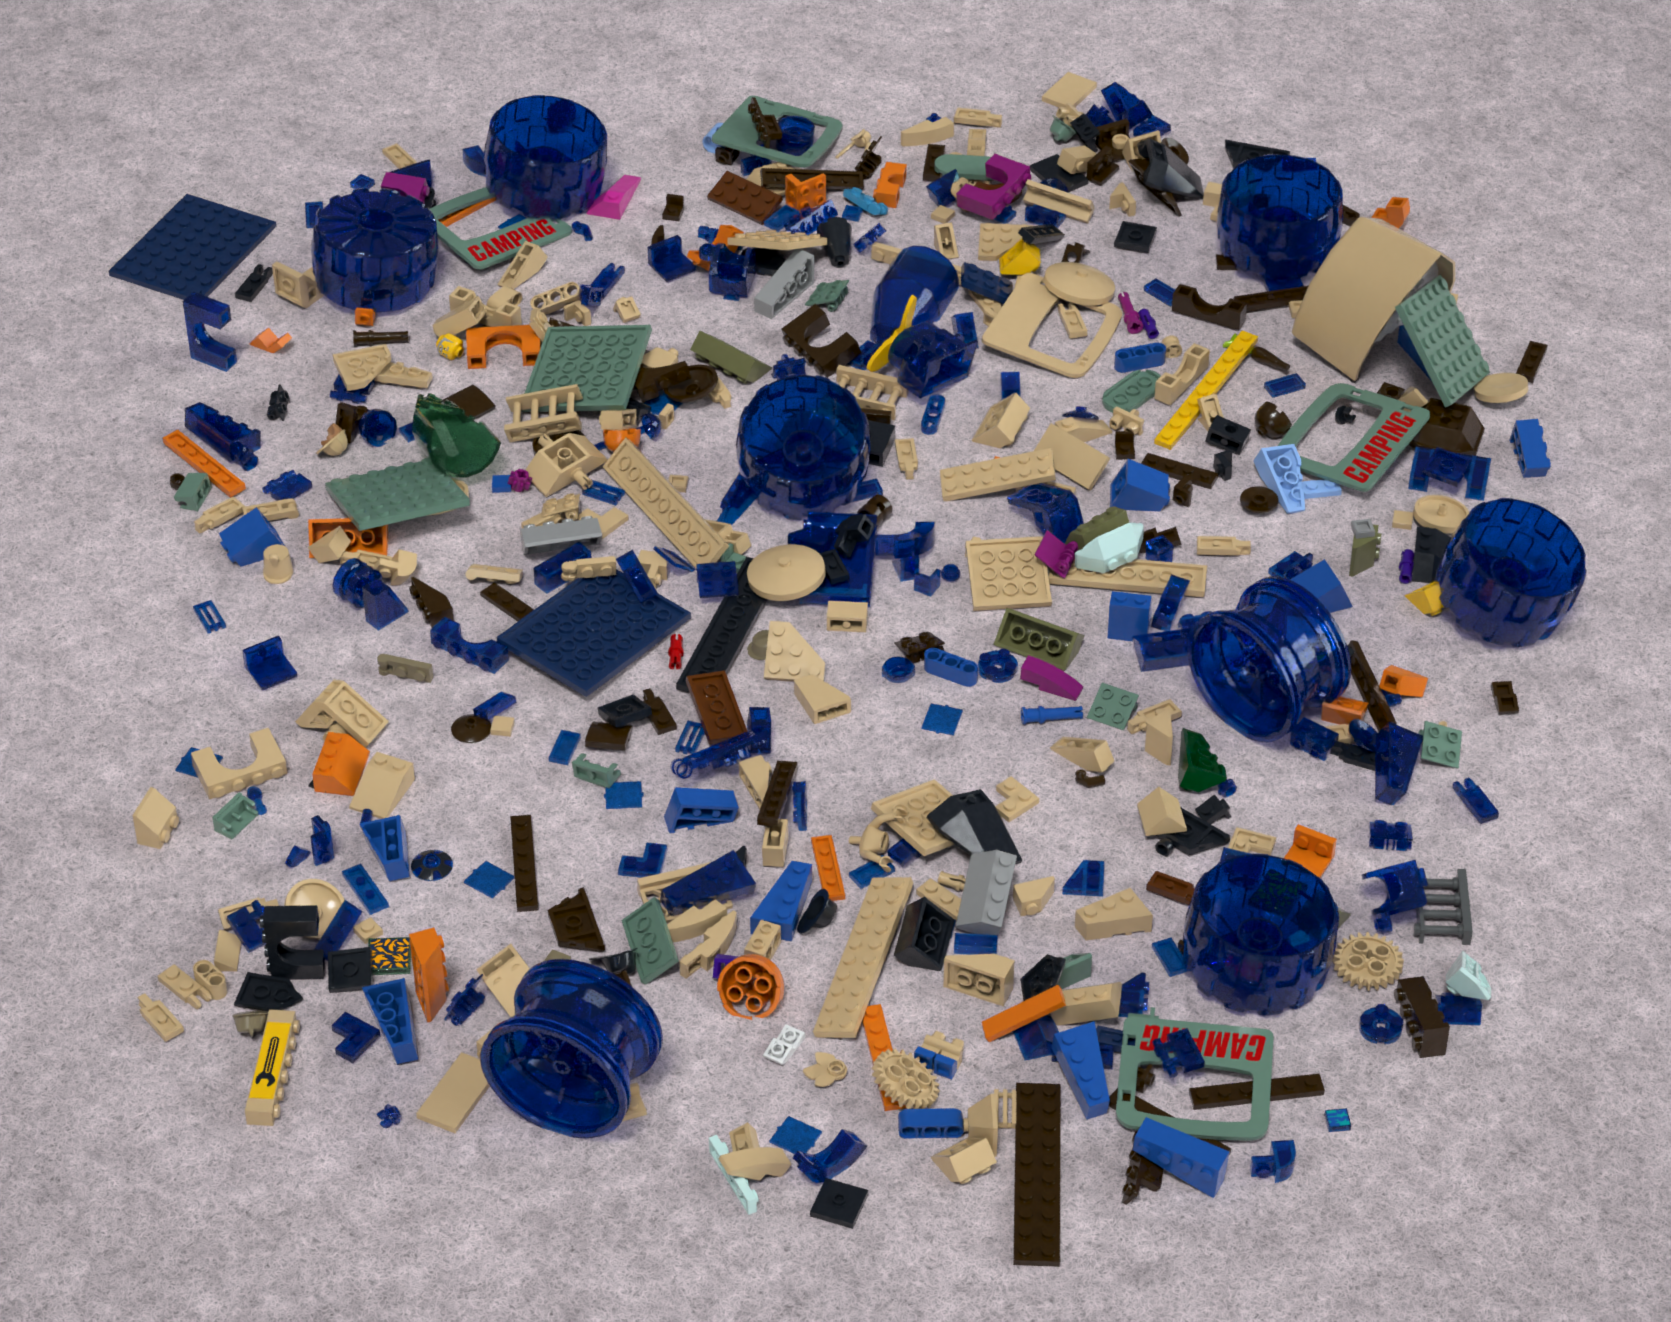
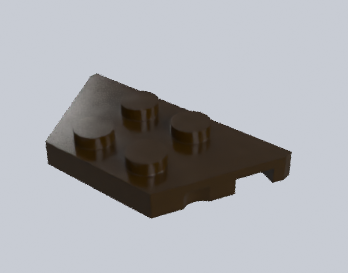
[548,887,605,952]

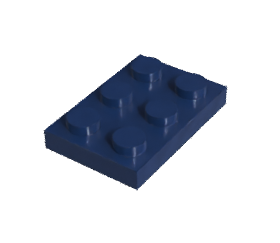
[961,262,1013,304]

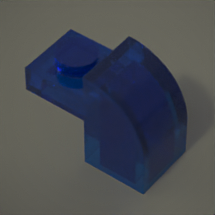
[741,144,772,176]
[1250,1140,1296,1183]

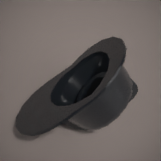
[797,889,837,934]
[589,948,638,975]

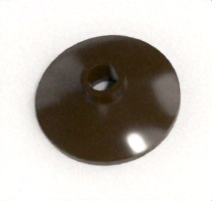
[1161,138,1189,164]
[1240,486,1278,513]
[451,714,492,743]

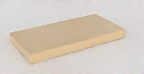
[1034,423,1111,490]
[416,1052,500,1134]

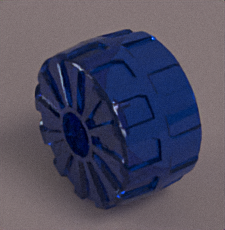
[484,95,608,219]
[1217,154,1343,280]
[311,188,438,313]
[736,374,870,520]
[1435,498,1587,647]
[1183,854,1339,1016]

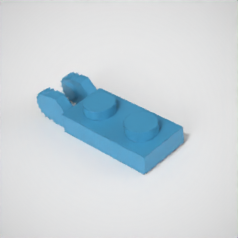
[843,187,888,215]

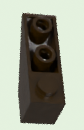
[409,577,454,628]

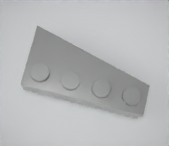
[754,249,814,319]

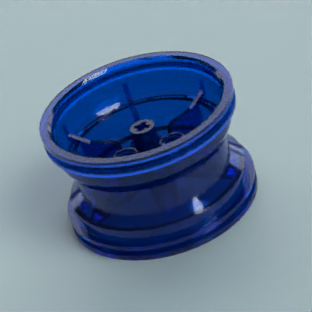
[1187,576,1351,743]
[480,959,663,1138]

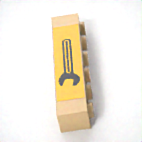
[245,1010,300,1126]

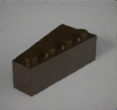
[1394,976,1450,1058]

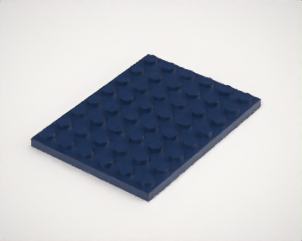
[108,194,277,305]
[497,569,691,697]

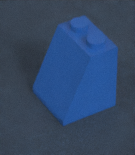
[1110,459,1170,512]
[219,507,286,567]
[1284,559,1353,619]
[1107,591,1152,643]

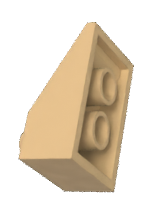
[349,752,415,819]
[943,954,1015,1007]

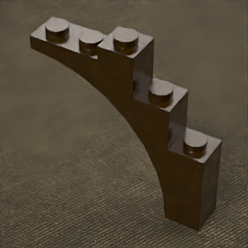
[632,361,692,403]

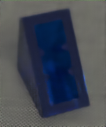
[892,555,919,582]

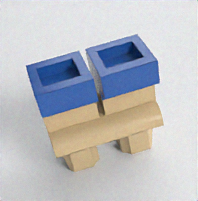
[914,1031,964,1080]

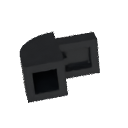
[833,514,875,558]

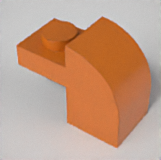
[1371,197,1410,228]

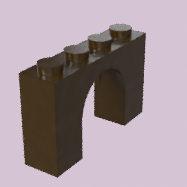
[781,304,861,378]

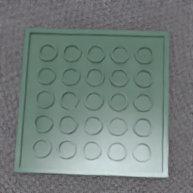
[1395,274,1490,407]
[521,325,652,412]
[325,458,470,531]

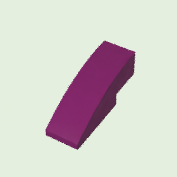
[1020,655,1084,701]

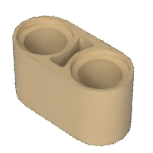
[486,286,522,309]
[193,960,227,1000]

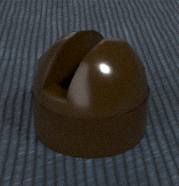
[170,473,185,490]

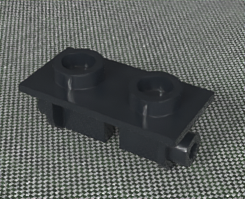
[267,384,290,421]

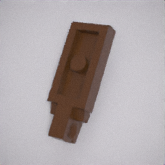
[1146,871,1206,908]

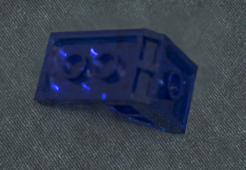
[1007,483,1084,544]

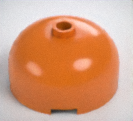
[717,954,784,1020]

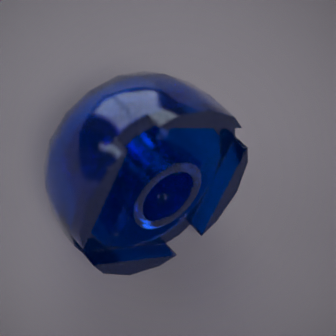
[358,408,397,447]

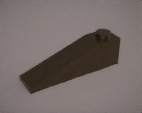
[1128,159,1182,217]

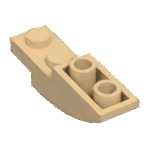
[679,910,737,979]

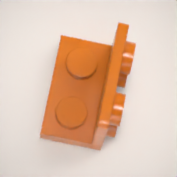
[785,173,826,214]
[1279,824,1337,883]

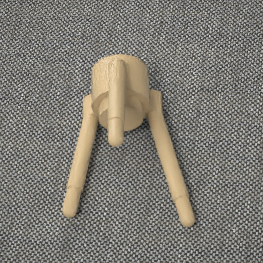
[835,129,871,159]

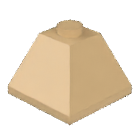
[963,1094,998,1157]

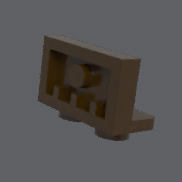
[1086,146,1119,185]

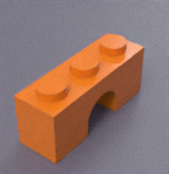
[873,162,907,208]

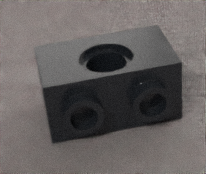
[1205,415,1251,455]

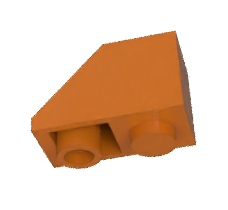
[1379,665,1428,697]

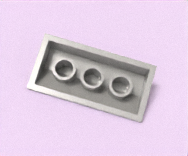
[520,516,602,555]
[955,850,1017,939]

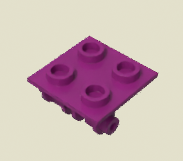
[1034,530,1078,579]

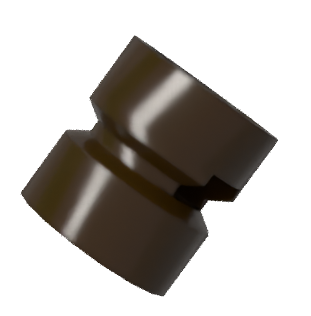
[857,494,892,529]

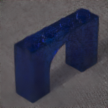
[183,292,237,372]
[1408,447,1491,501]

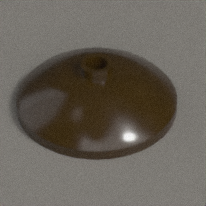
[664,364,718,403]

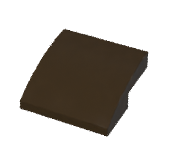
[442,384,496,425]
[585,721,633,751]

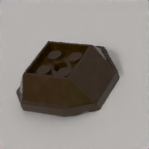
[1409,398,1485,459]

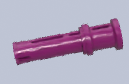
[1118,292,1143,334]

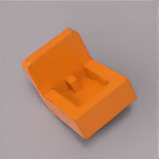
[355,306,376,326]

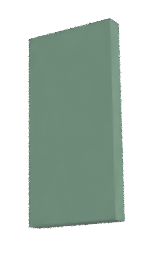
[621,897,679,984]

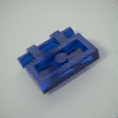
[330,374,375,404]
[262,470,312,501]
[226,900,266,953]
[1152,1028,1205,1078]

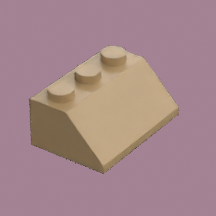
[972,393,1030,448]
[1050,982,1122,1025]

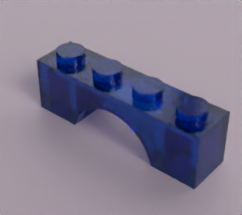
[430,617,509,674]

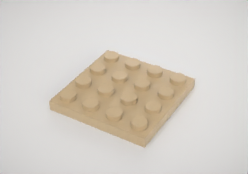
[727,230,827,250]
[965,536,1052,611]
[871,779,955,856]

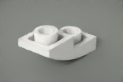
[763,1024,806,1065]

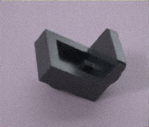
[1213,449,1233,481]
[1195,794,1232,824]

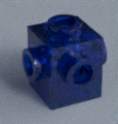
[1085,104,1114,127]

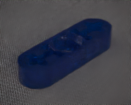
[921,394,945,435]

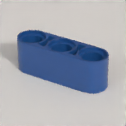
[1114,342,1166,373]
[924,648,978,687]
[898,1108,964,1139]

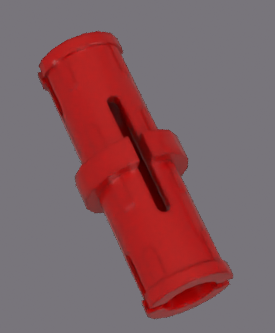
[668,634,684,669]

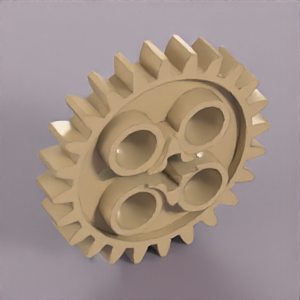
[1333,932,1404,991]
[872,1048,940,1109]

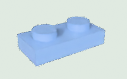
[1301,479,1342,499]

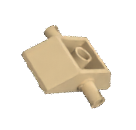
[525,433,607,497]

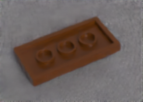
[707,171,783,225]
[686,670,749,745]

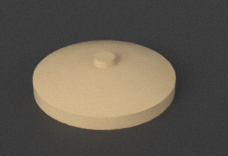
[1044,262,1115,306]
[747,544,826,601]

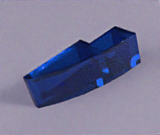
[616,549,658,603]
[1151,574,1190,632]

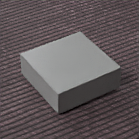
[1351,519,1375,539]

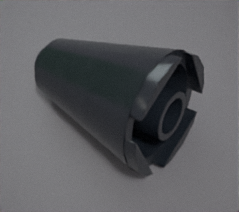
[817,217,852,267]

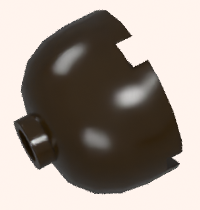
[1254,401,1292,439]

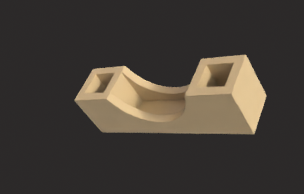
[449,286,522,327]
[1154,343,1210,405]

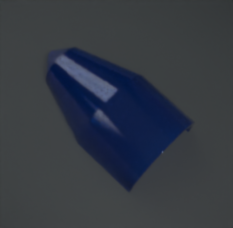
[870,246,959,347]

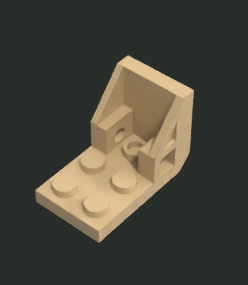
[272,261,344,308]
[295,679,389,748]

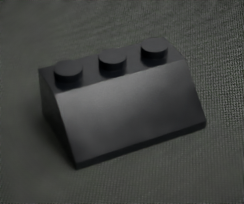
[894,897,955,971]

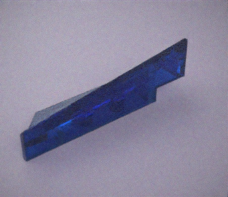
[716,456,778,526]

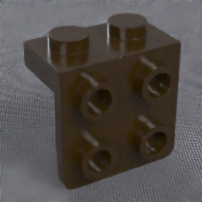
[1095,119,1130,162]

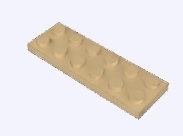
[940,448,1056,501]

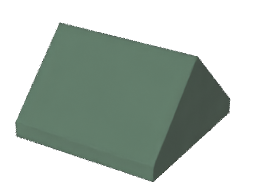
[1057,953,1092,989]

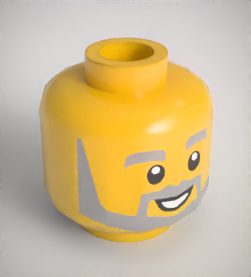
[436,333,464,360]

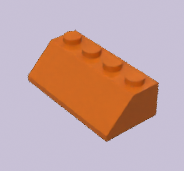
[308,518,388,558]
[409,927,449,1023]

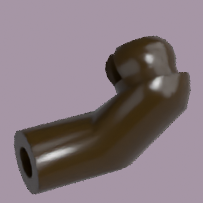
[1075,770,1105,788]

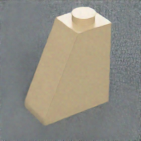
[432,296,487,337]
[794,674,851,724]

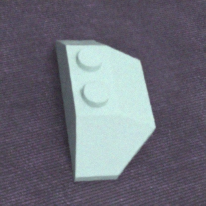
[1075,523,1144,573]
[1445,951,1491,1000]

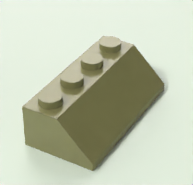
[690,331,773,383]
[993,608,1085,671]

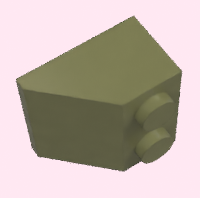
[1349,524,1382,577]

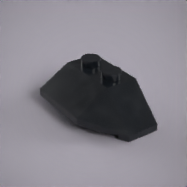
[1412,527,1455,583]

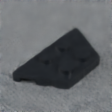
[1225,140,1290,174]
[1156,807,1230,855]

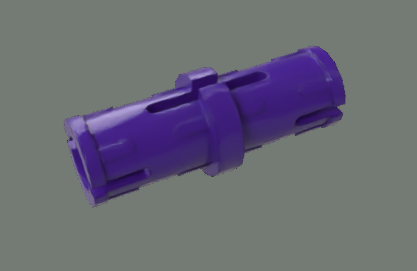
[1138,309,1159,339]
[1399,549,1414,584]

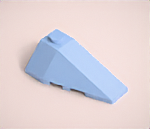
[1253,444,1305,514]

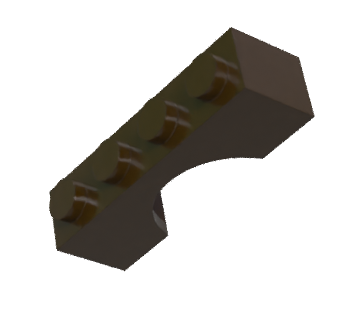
[1172,284,1247,330]

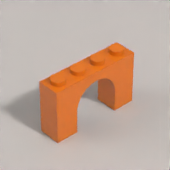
[466,325,541,369]

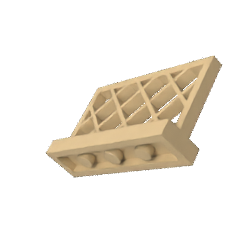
[637,860,733,923]

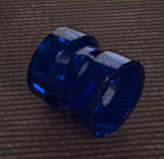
[232,446,258,471]

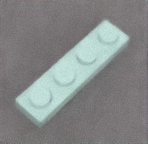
[709,1135,759,1215]

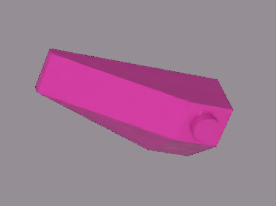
[587,175,641,220]

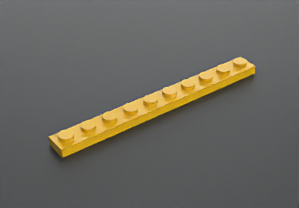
[1154,330,1258,450]

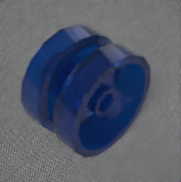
[776,116,815,156]
[332,558,383,609]

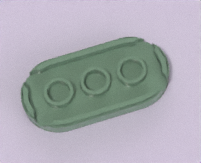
[934,154,993,181]
[1102,370,1161,413]

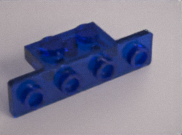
[784,199,838,235]

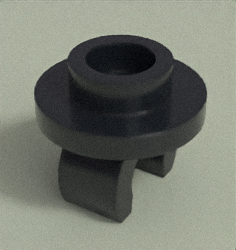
[1335,406,1356,424]

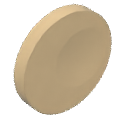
[1474,373,1529,403]
[1413,495,1470,533]

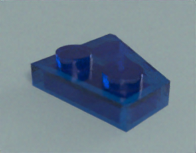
[1133,114,1171,137]
[1062,860,1104,897]

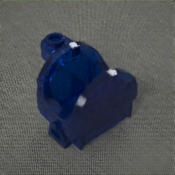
[699,243,756,301]
[1361,860,1428,934]

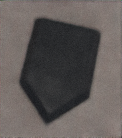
[741,247,787,276]
[1020,954,1066,1001]
[234,972,303,1012]

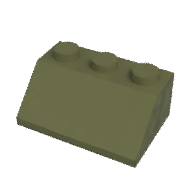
[1065,506,1129,551]

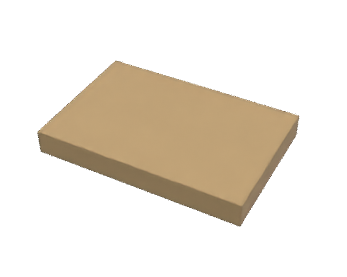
[1042,72,1097,107]

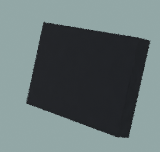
[1029,154,1088,193]

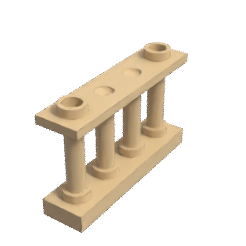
[824,365,909,420]
[504,384,583,442]

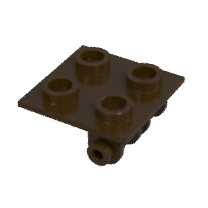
[855,136,882,179]
[894,632,945,664]

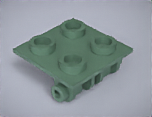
[805,280,849,312]
[1086,682,1139,731]
[1418,721,1462,768]

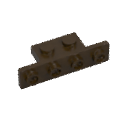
[748,97,782,148]
[1122,1129,1164,1205]

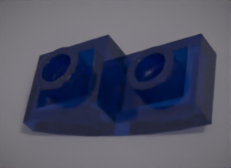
[887,838,922,866]

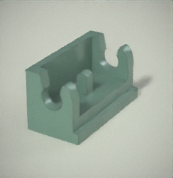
[174,473,212,512]
[572,753,621,788]
[212,792,259,840]

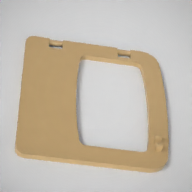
[982,273,1122,378]

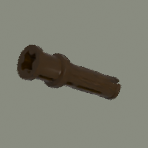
[353,330,409,347]

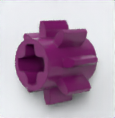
[508,469,532,492]

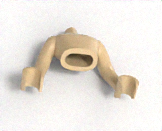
[849,807,907,872]

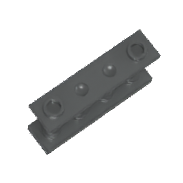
[1410,867,1473,945]

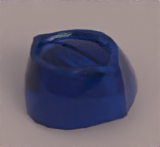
[882,656,915,683]

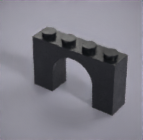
[846,416,895,467]
[260,905,325,980]

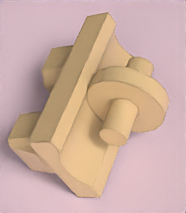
[1056,103,1084,130]
[1110,406,1144,436]

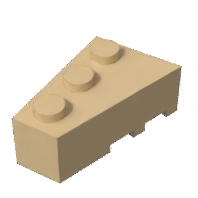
[1075,888,1153,941]

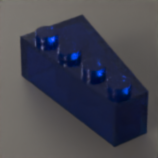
[185,402,261,462]
[1375,722,1423,805]
[660,850,756,916]

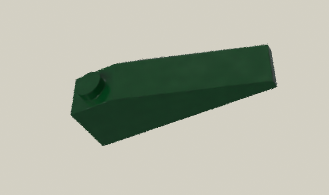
[1178,728,1227,792]

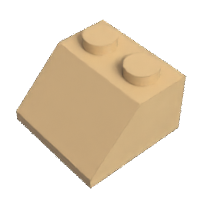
[132,787,179,849]
[931,1137,997,1184]

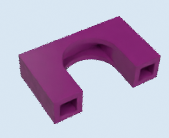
[956,153,1031,220]
[364,172,430,245]

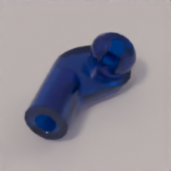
[1381,689,1402,707]

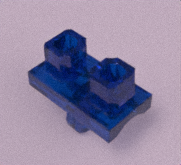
[771,354,806,384]

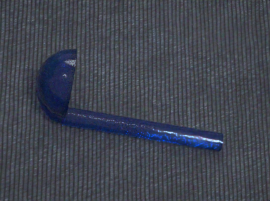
[594,413,662,451]

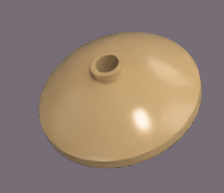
[284,879,347,940]

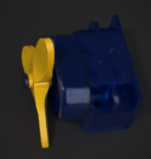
[867,295,978,399]

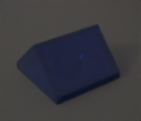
[1012,1015,1059,1061]

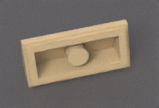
[214,930,242,971]
[729,1122,759,1152]

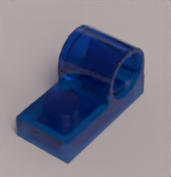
[580,284,603,306]

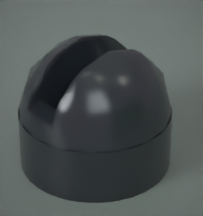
[1155,838,1173,857]

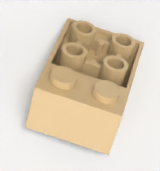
[476,944,548,1021]

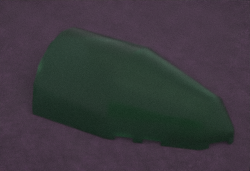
[412,393,501,478]

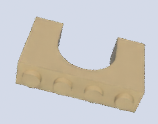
[191,728,287,800]

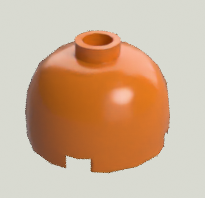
[603,428,641,452]

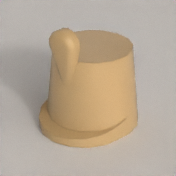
[263,544,293,584]

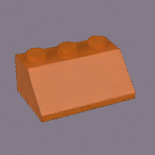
[312,732,370,796]

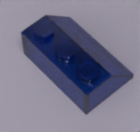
[1132,628,1202,672]

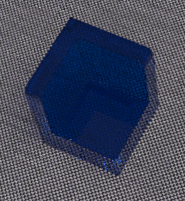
[1145,535,1174,562]
[914,569,941,597]

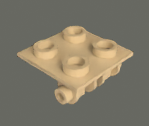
[541,493,580,521]

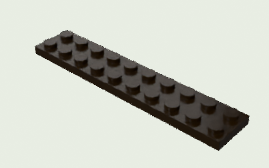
[1013,1082,1061,1267]

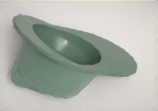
[1050,115,1077,142]

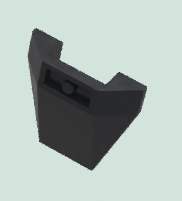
[1137,138,1204,199]
[926,789,1022,864]

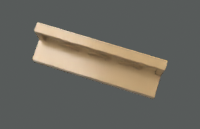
[1023,179,1095,223]

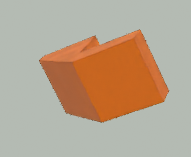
[249,327,292,353]

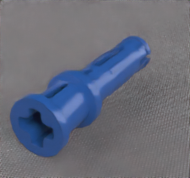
[1021,706,1083,725]

